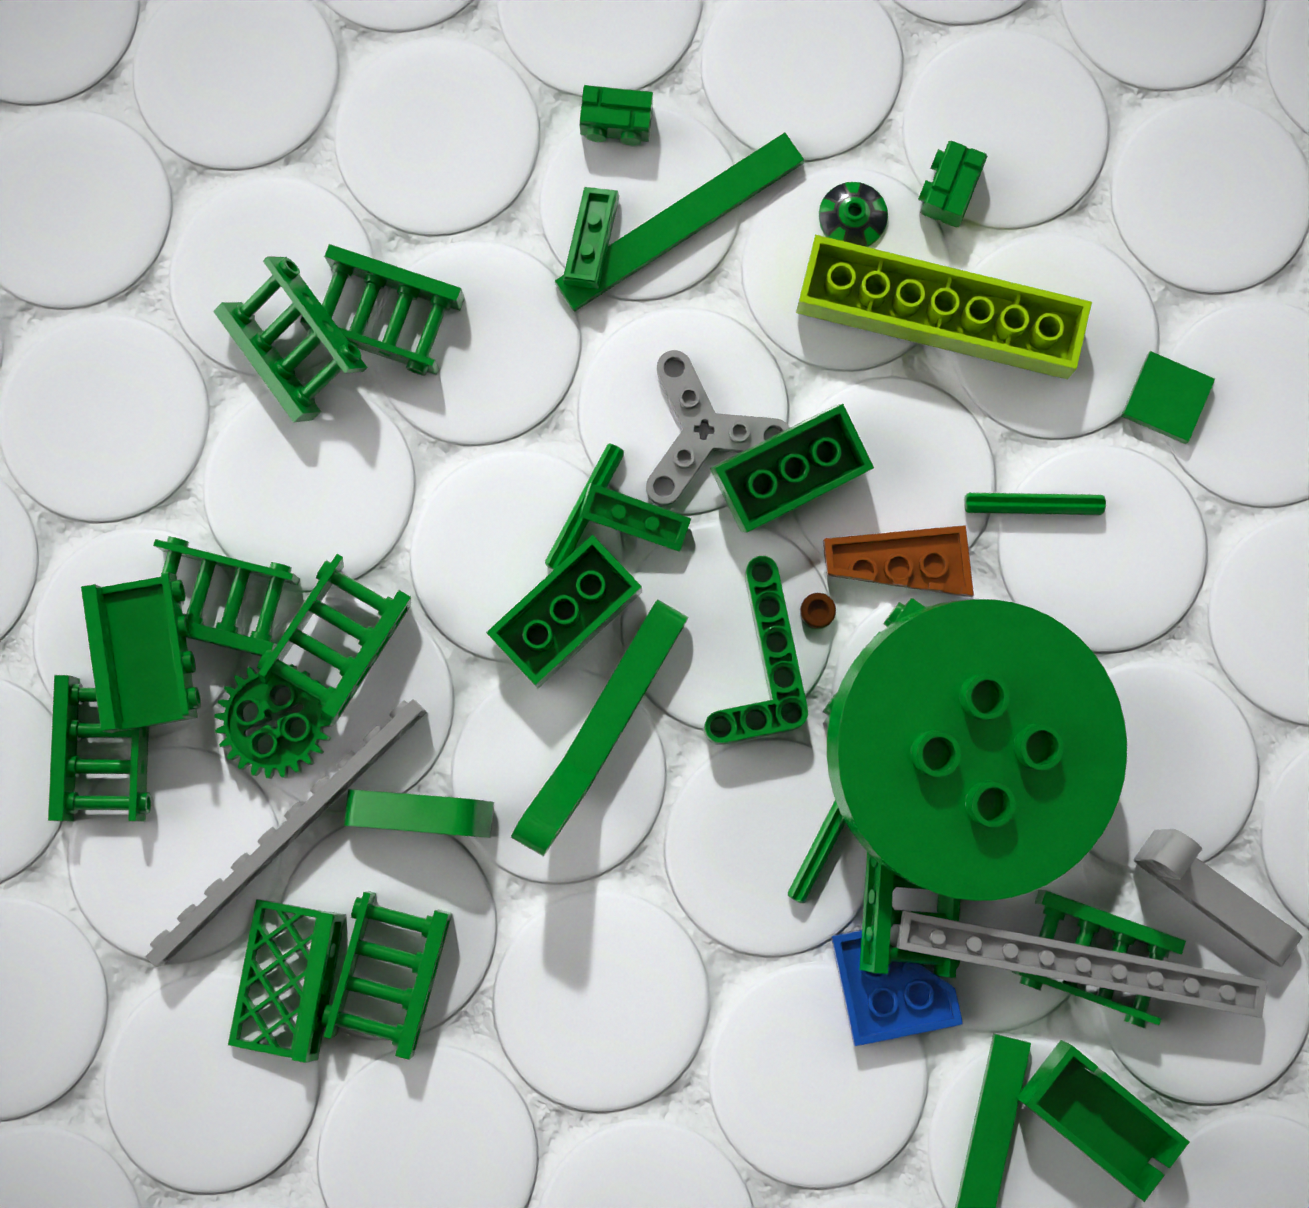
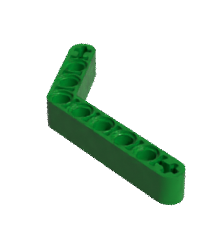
[511,599,689,857]

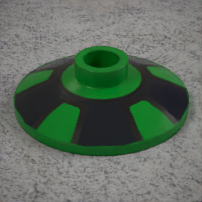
[819,182,888,247]

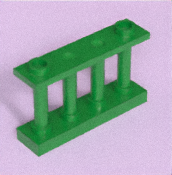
[300,244,465,376]
[213,256,368,423]
[153,536,300,656]
[257,554,411,725]
[48,675,151,822]
[859,852,960,978]
[1012,890,1186,1029]
[321,891,452,1060]

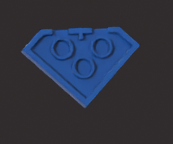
[831,930,963,1046]

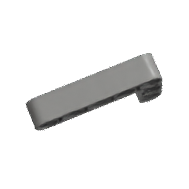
[1133,829,1302,967]

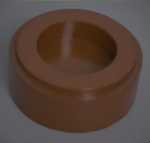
[800,593,836,629]

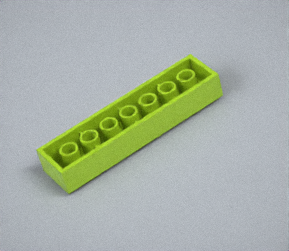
[796,234,1092,380]

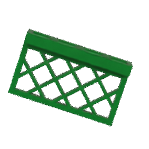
[228,899,346,1063]

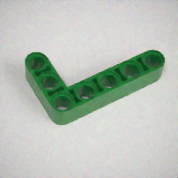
[704,556,808,745]

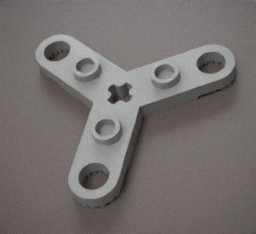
[646,350,790,506]

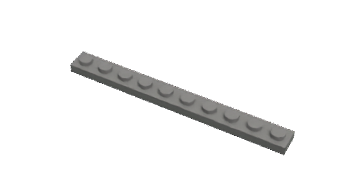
[145,699,427,967]
[896,911,1268,1018]

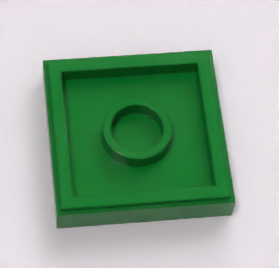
[1121,351,1215,444]

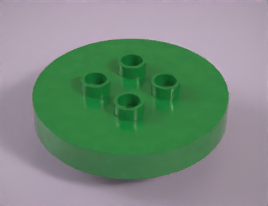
[827,599,1127,901]

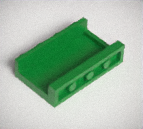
[81,572,201,733]

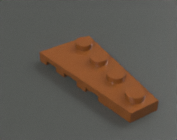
[823,525,974,597]

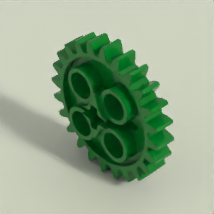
[214,664,334,779]

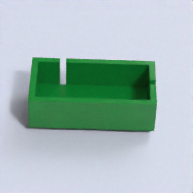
[1016,1040,1190,1202]

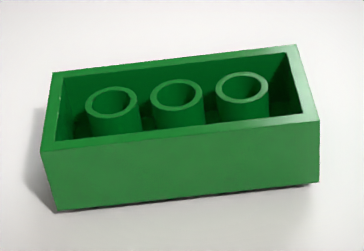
[710,404,874,533]
[486,534,642,689]

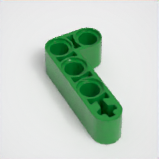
[344,789,494,838]

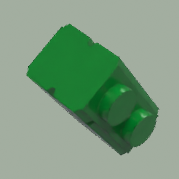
[579,85,653,146]
[918,141,988,227]

